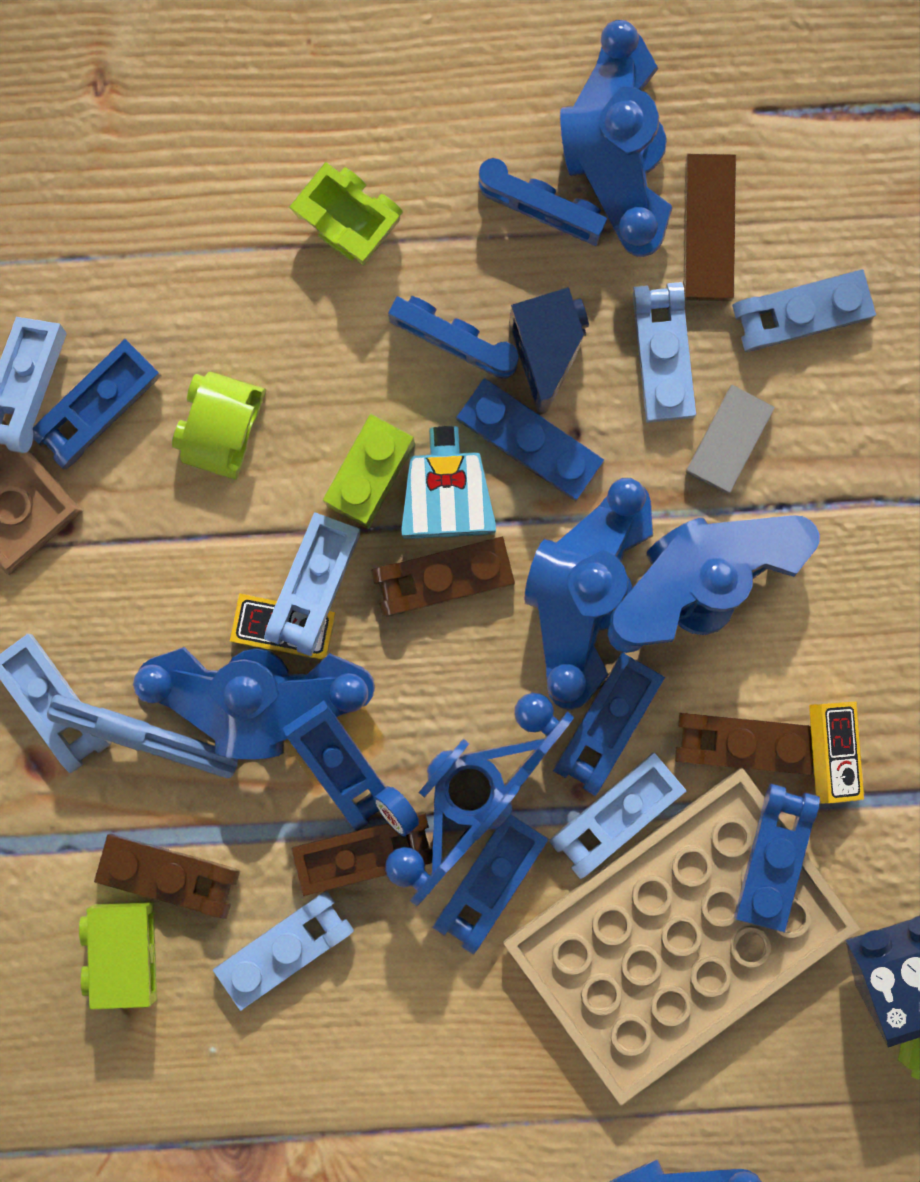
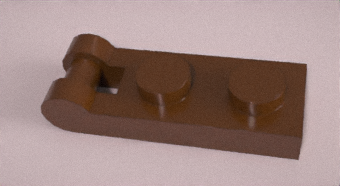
[371,536,515,617]
[675,713,813,775]
[291,813,433,896]
[94,833,240,919]

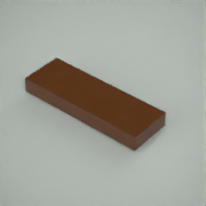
[684,154,736,301]

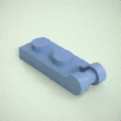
[732,269,876,352]

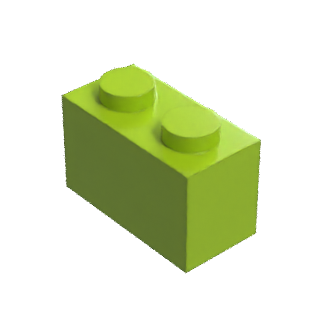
[323,414,415,529]
[79,901,157,1009]

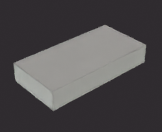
[685,385,775,494]

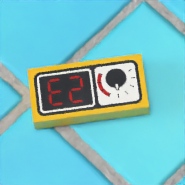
[230,593,336,660]
[809,701,864,804]

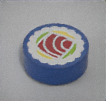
[373,786,419,837]

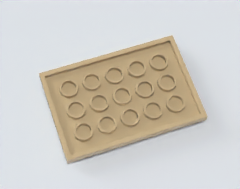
[503,768,860,1106]

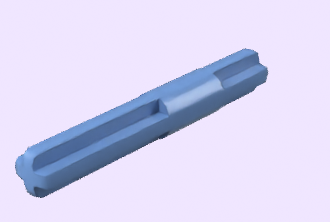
[47,695,239,778]

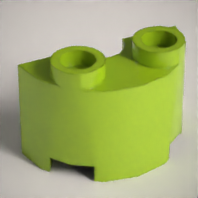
[289,162,403,266]
[172,372,266,480]

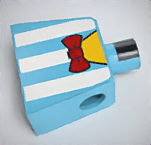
[402,426,496,539]

